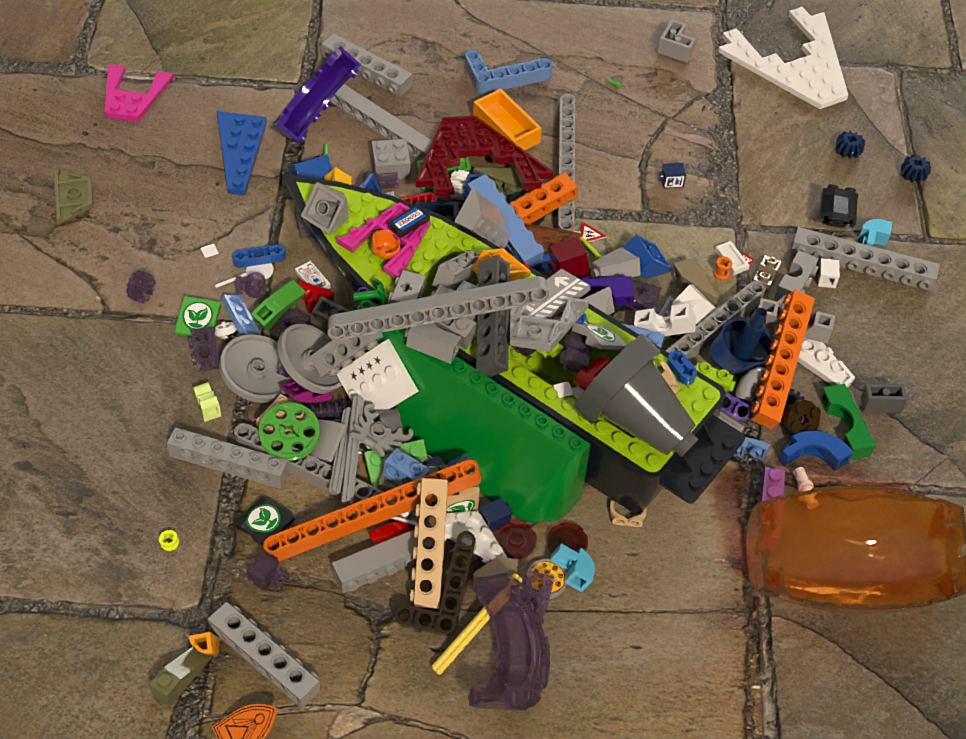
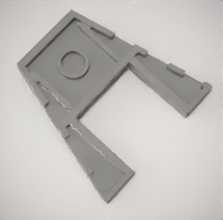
[510,293,589,352]

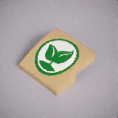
[446,487,480,513]

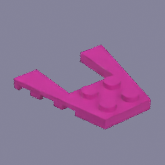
[105,64,174,122]
[337,202,431,279]

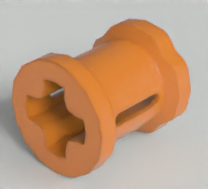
[714,256,733,280]

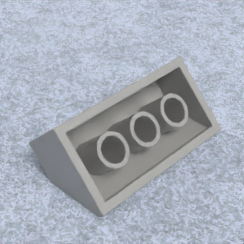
[454,188,510,249]

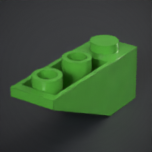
[251,280,306,332]

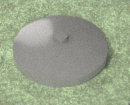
[277,324,343,394]
[219,334,294,403]

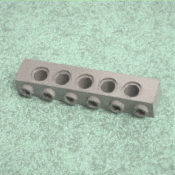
[321,34,412,97]
[167,428,289,489]
[208,602,320,709]

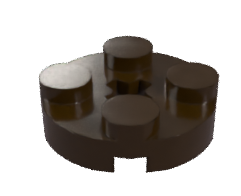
[783,399,821,436]

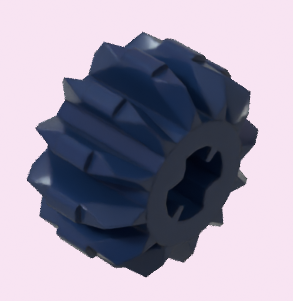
[835,131,865,159]
[901,154,931,183]

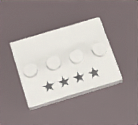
[336,339,419,422]

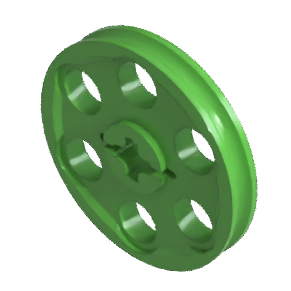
[259,403,320,461]

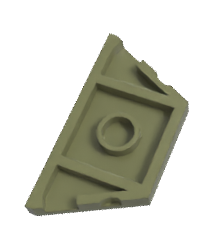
[54,169,94,224]

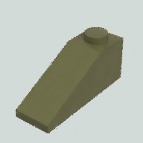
[149,646,212,708]

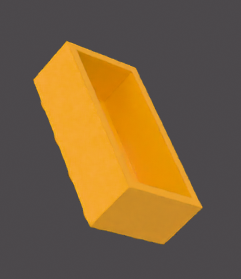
[473,89,542,151]

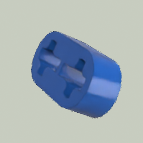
[667,351,697,385]

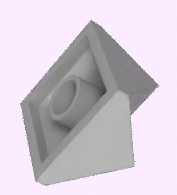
[301,182,349,235]
[584,287,615,315]

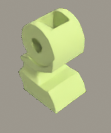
[193,382,221,422]

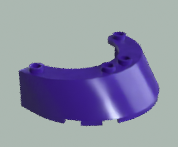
[272,46,361,143]

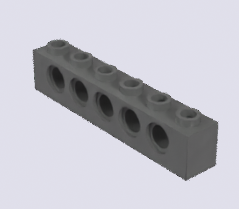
[476,255,510,377]

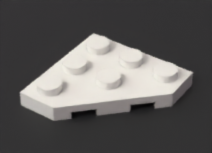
[428,510,507,564]

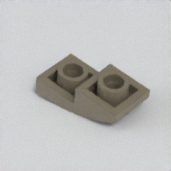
[753,255,782,291]

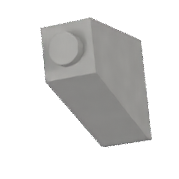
[591,248,640,279]

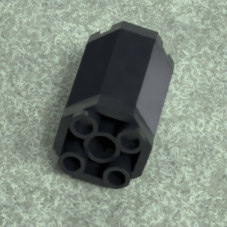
[818,184,859,228]

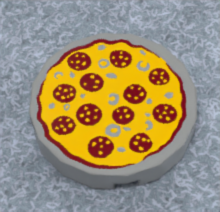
[526,559,567,599]

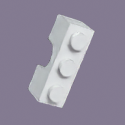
[634,303,696,336]

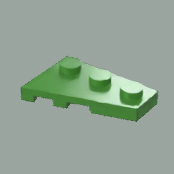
[364,439,428,489]

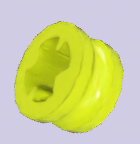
[159,530,179,551]

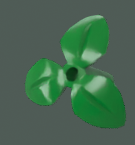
[353,279,385,306]

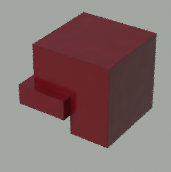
[549,237,591,279]

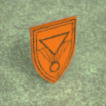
[212,704,277,739]

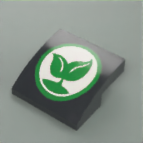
[234,496,295,545]

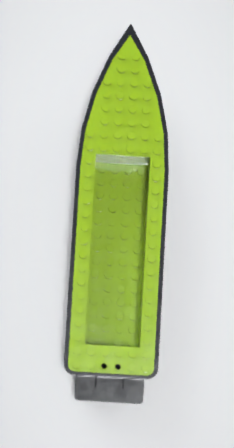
[284,174,745,513]

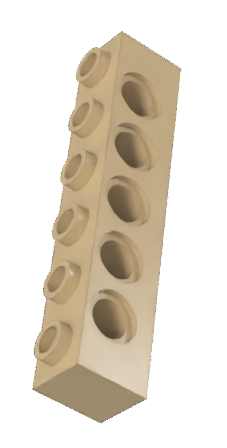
[410,478,448,609]

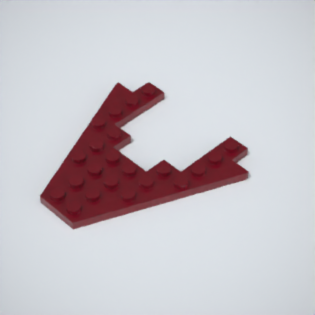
[415,116,553,196]

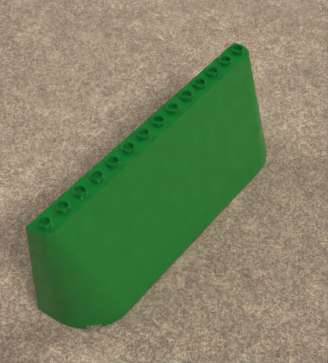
[346,299,591,524]

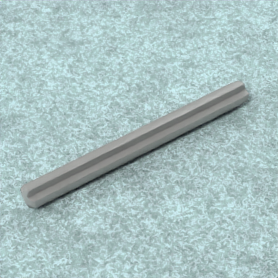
[341,395,364,505]

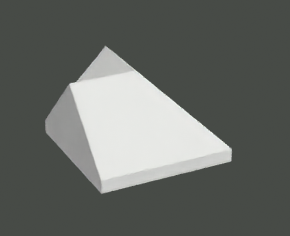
[670,285,717,326]

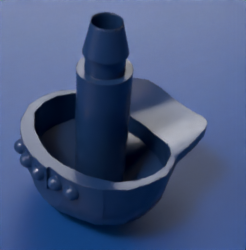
[709,308,775,374]

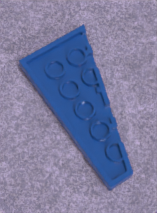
[217,111,267,195]

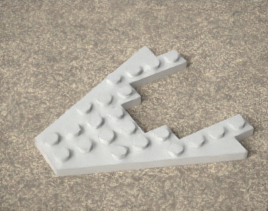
[718,7,848,109]

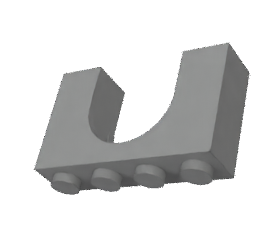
[405,285,478,364]

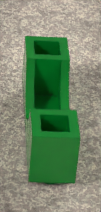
[819,383,875,461]

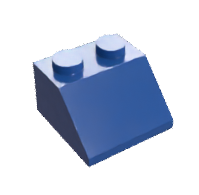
[287,154,332,180]
[622,234,672,279]

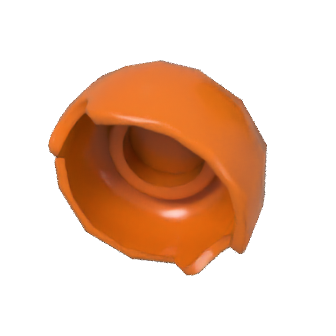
[371,230,401,260]

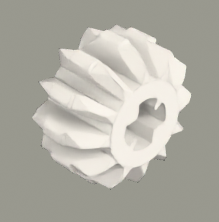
[450,170,469,200]

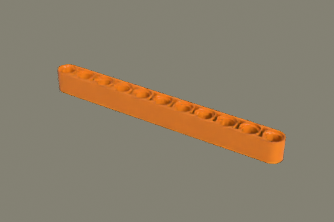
[263,460,482,562]

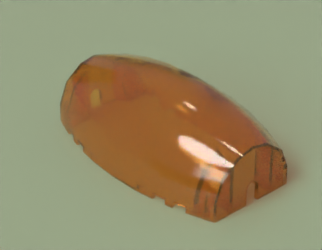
[746,485,966,614]

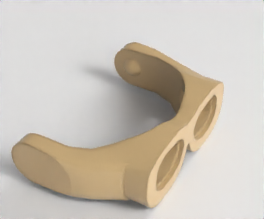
[610,500,647,527]

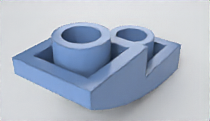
[733,437,770,461]

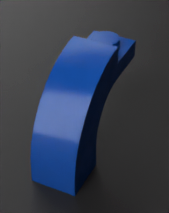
[779,431,854,471]

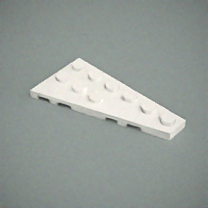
[768,295,855,388]

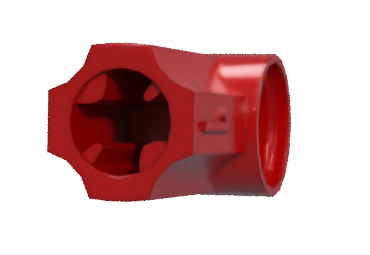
[574,356,610,391]

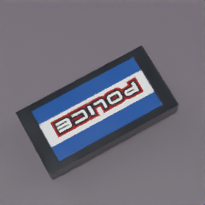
[388,205,430,238]

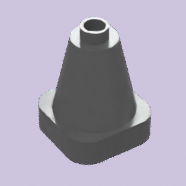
[573,334,699,457]

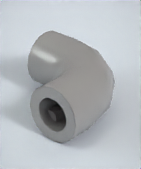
[734,367,766,402]

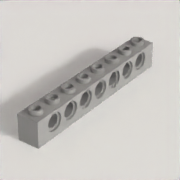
[790,227,940,291]

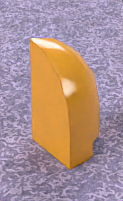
[189,632,219,656]

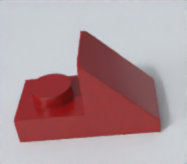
[298,280,334,313]

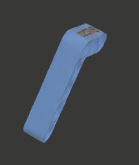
[465,50,553,94]

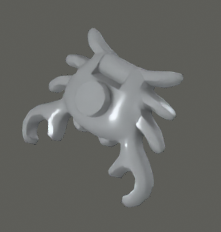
[350,404,413,458]

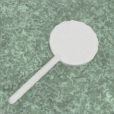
[215,263,274,288]

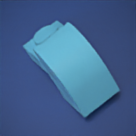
[858,219,893,246]
[549,543,595,592]

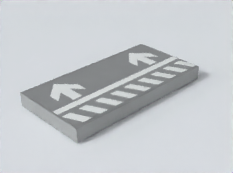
[509,269,590,319]

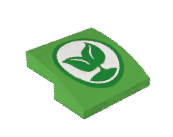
[175,296,222,340]

